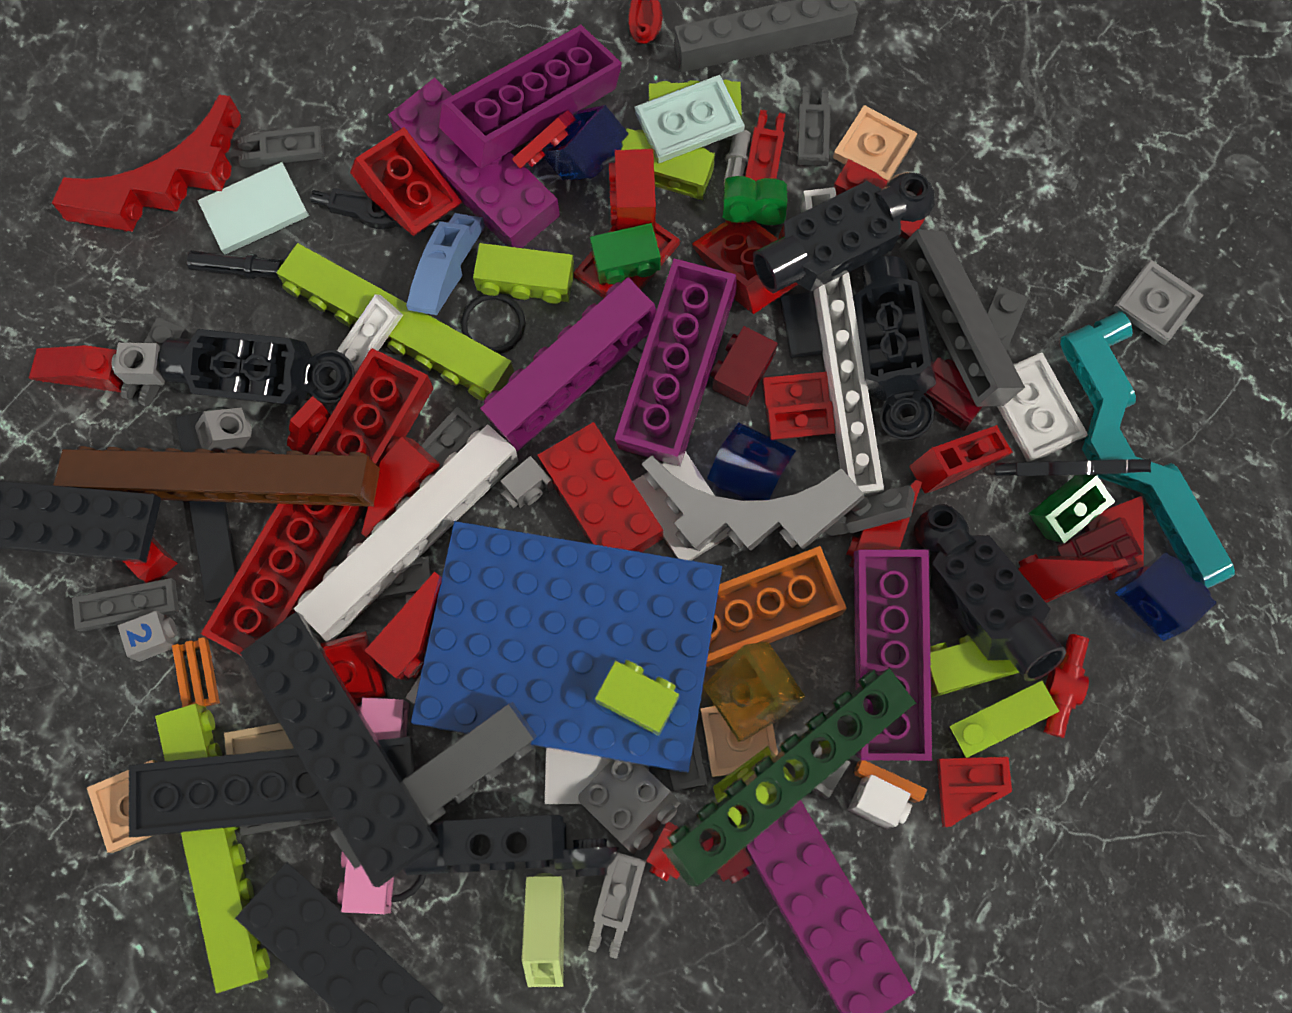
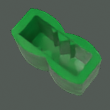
[723,176,787,225]

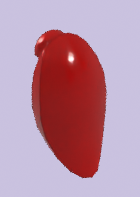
[628,0,663,44]

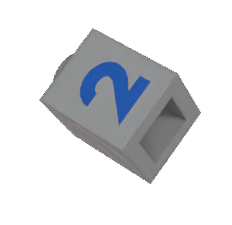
[118,611,178,662]

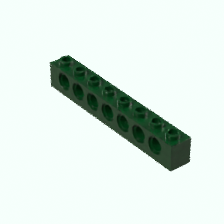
[662,668,916,886]

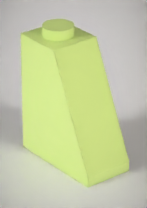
[522,873,564,987]

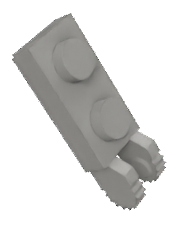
[588,853,646,959]

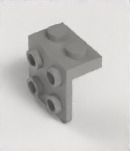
[578,760,681,854]

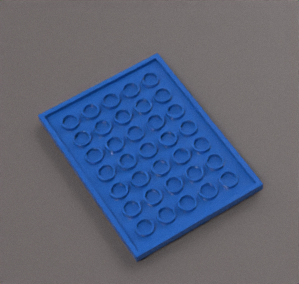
[411,521,722,773]

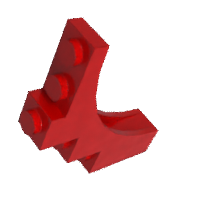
[52,94,241,232]

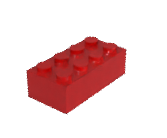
[538,422,663,552]

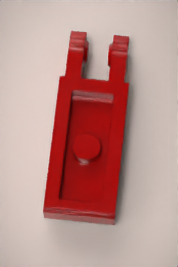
[745,109,786,181]

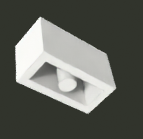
[847,774,912,829]

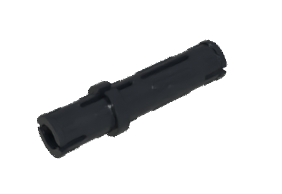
[187,250,284,279]

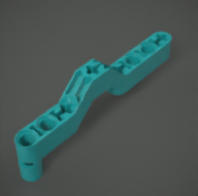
[1060,311,1235,591]

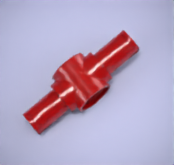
[1044,634,1090,738]

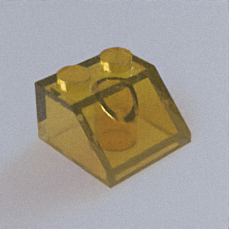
[703,641,806,742]

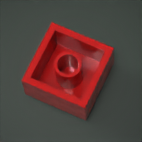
[609,149,656,233]

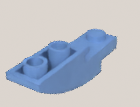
[406,213,485,315]

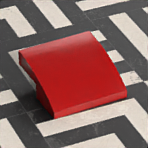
[762,371,836,440]

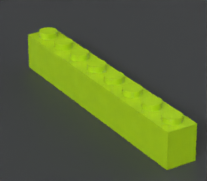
[277,243,515,401]
[155,704,270,994]

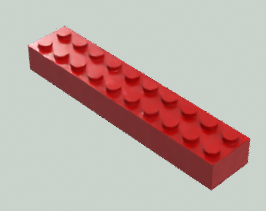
[201,348,434,656]

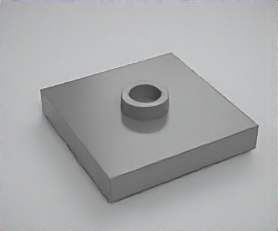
[1112,259,1203,345]

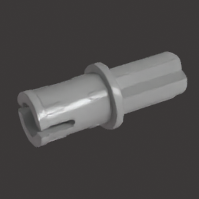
[723,130,752,185]

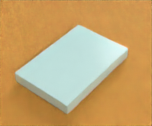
[635,75,745,163]
[198,162,309,254]

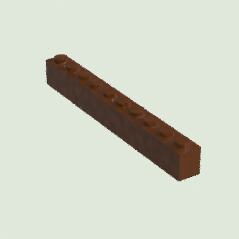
[53,446,380,506]

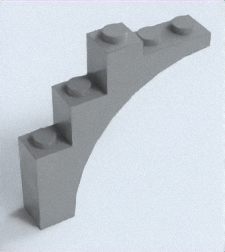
[642,455,865,551]

